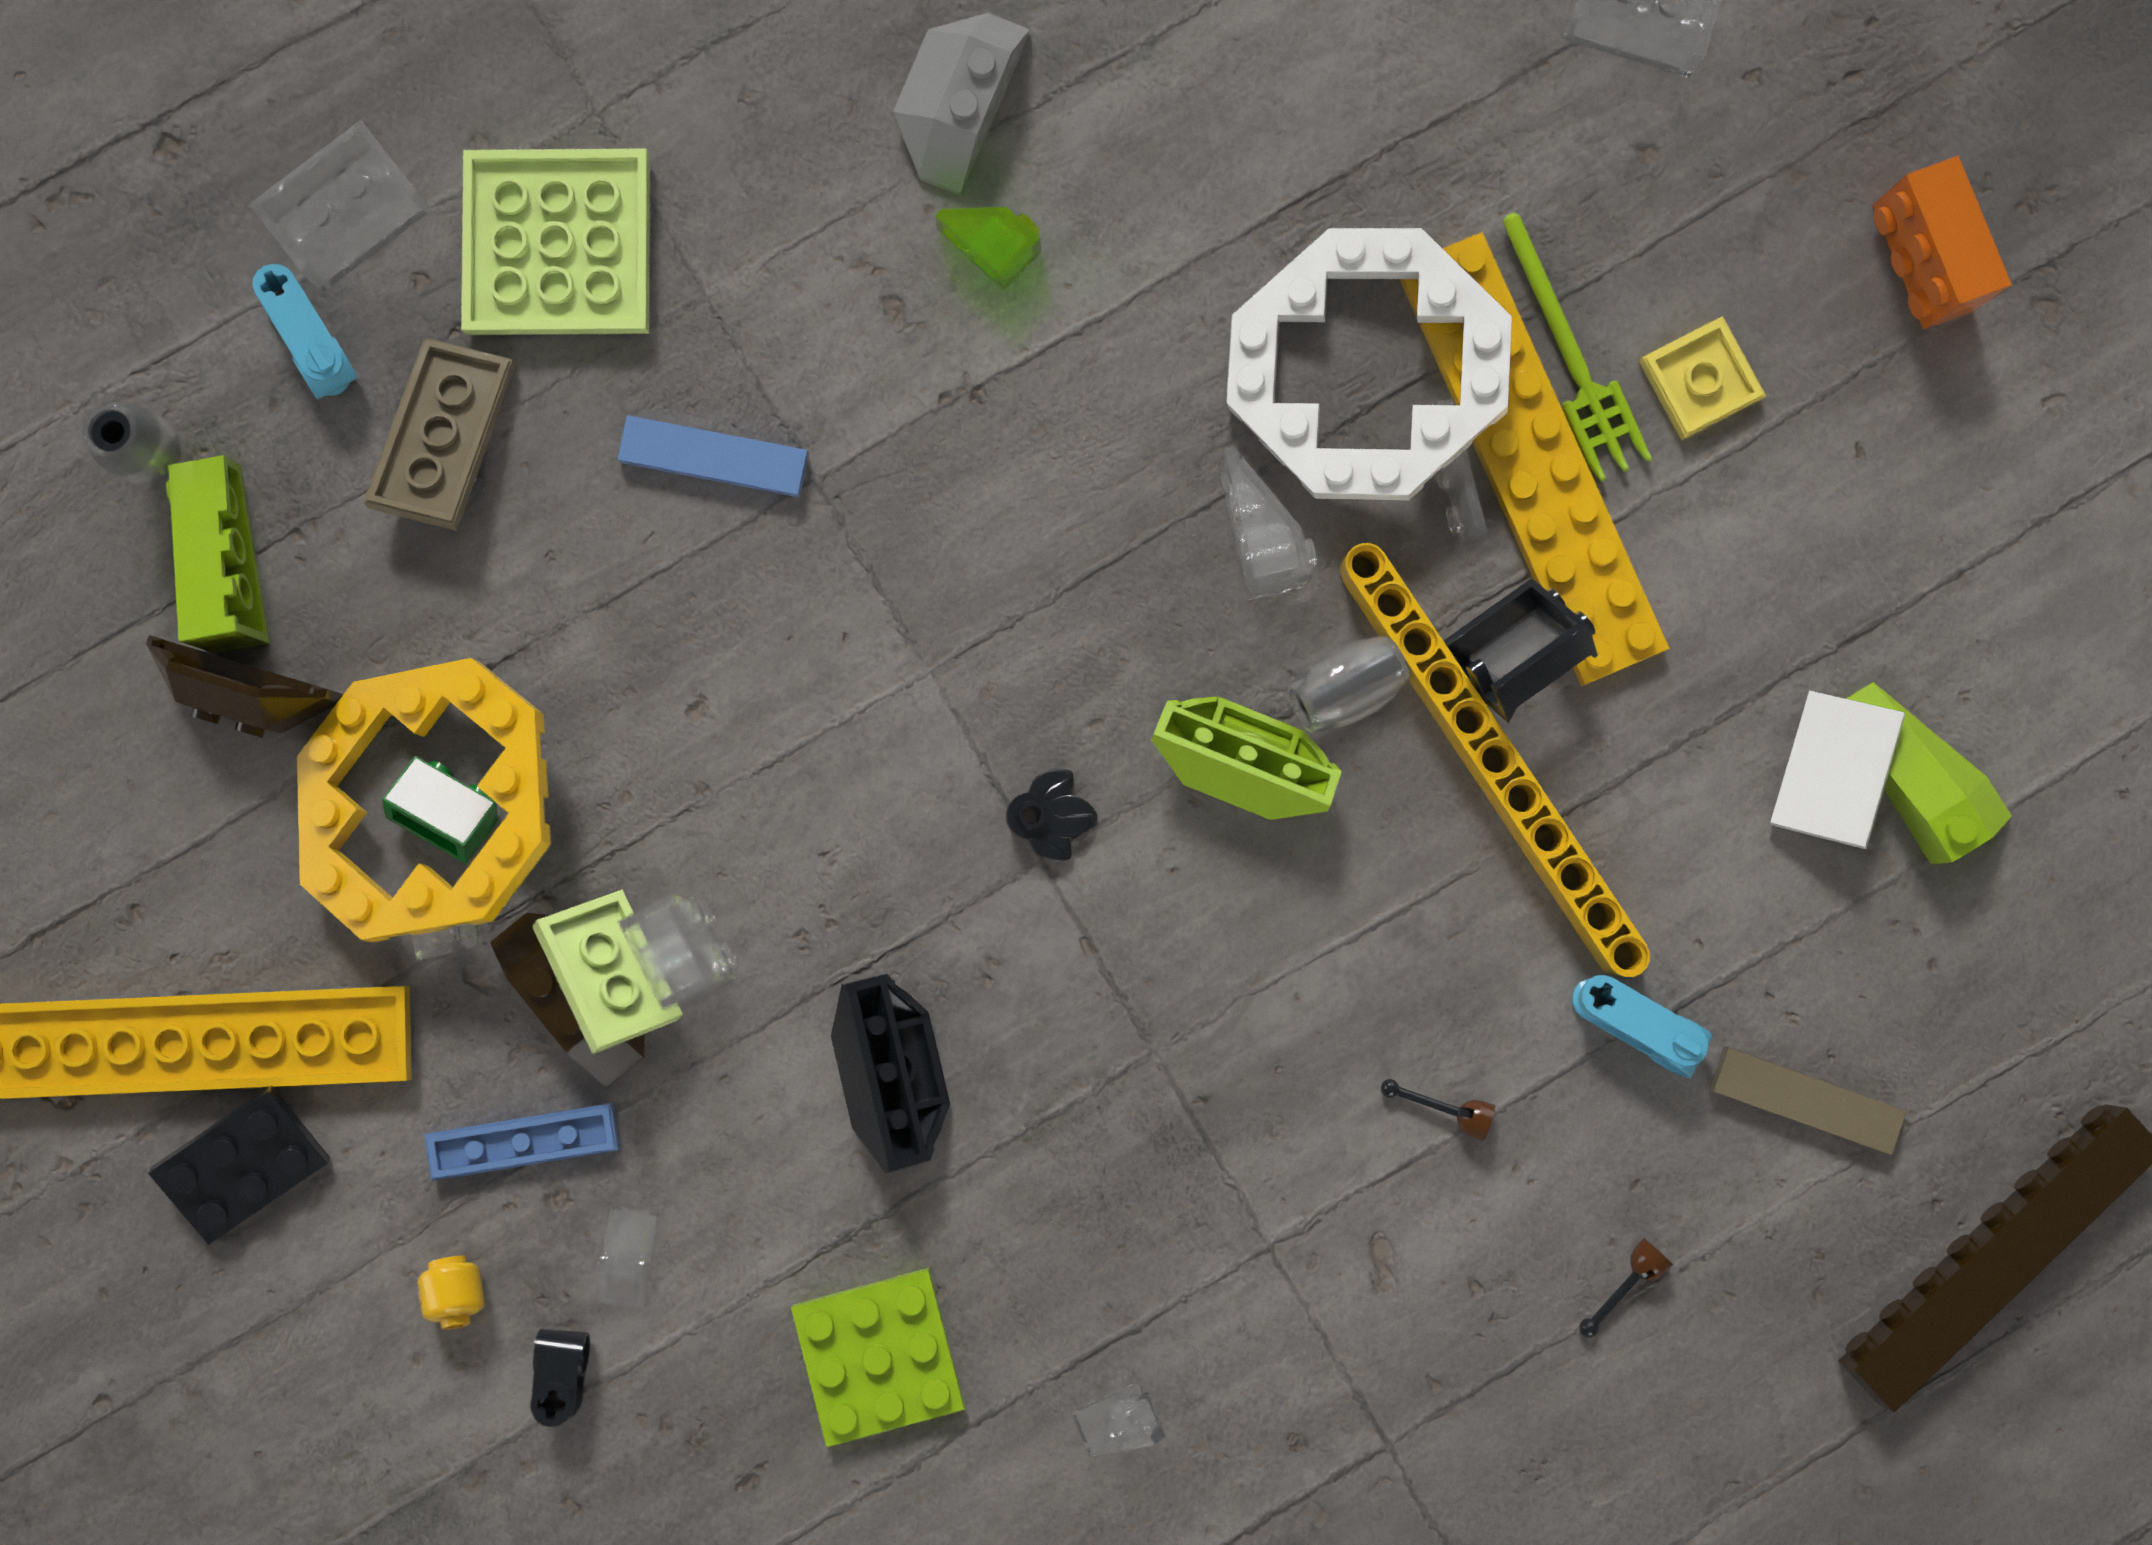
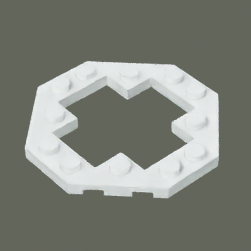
[1227,228,1512,500]

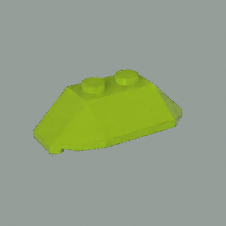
[1151,696,1342,820]

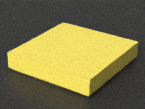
[1638,316,1766,441]

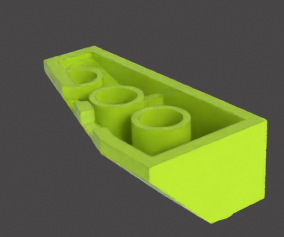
[1845,682,2012,864]

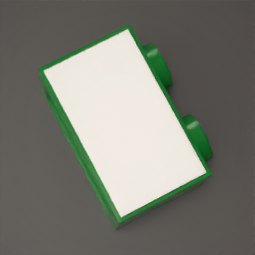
[382,756,498,864]

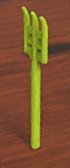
[1503,213,1652,482]

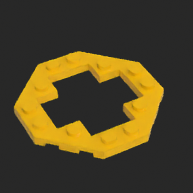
[297,658,551,942]

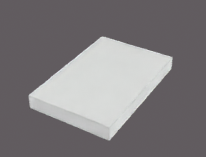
[1770,691,1905,849]

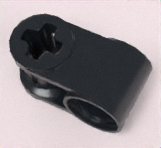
[530,1329,590,1427]

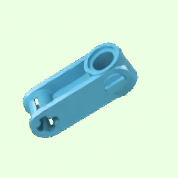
[252,264,358,400]
[1571,975,1713,1079]

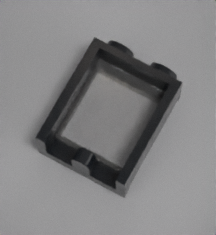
[1443,578,1598,724]

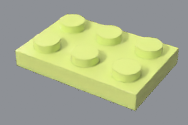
[532,890,683,1054]

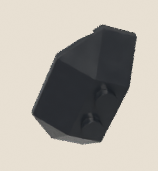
[831,974,950,1173]

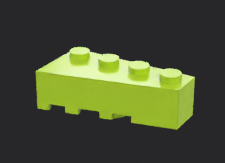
[166,455,270,654]

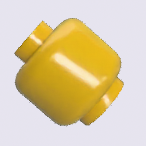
[417,1256,485,1330]

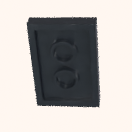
[148,1085,330,1245]

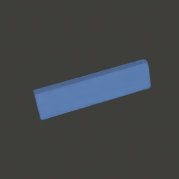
[617,415,809,498]
[424,1102,621,1181]

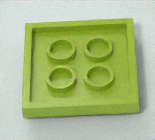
[791,1268,965,1448]

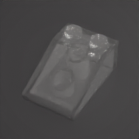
[1218,446,1317,600]

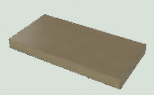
[364,337,516,531]

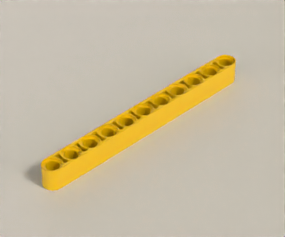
[1340,543,1650,977]

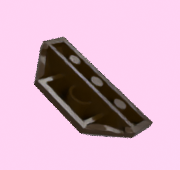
[146,635,343,738]
[490,913,646,1087]

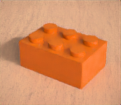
[1872,155,2012,330]

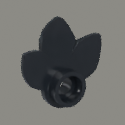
[1006,769,1098,862]

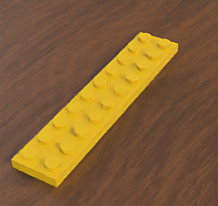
[1400,232,1670,687]
[0,986,412,1099]

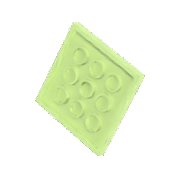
[461,149,650,335]

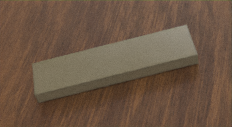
[1709,1046,1907,1155]

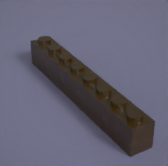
[1838,1104,2152,1413]

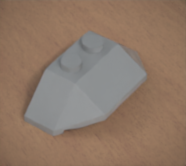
[893,13,1030,196]

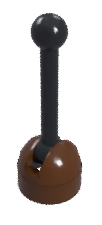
[1381,1079,1495,1141]
[1579,1238,1673,1338]

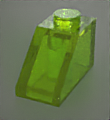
[935,207,1041,291]

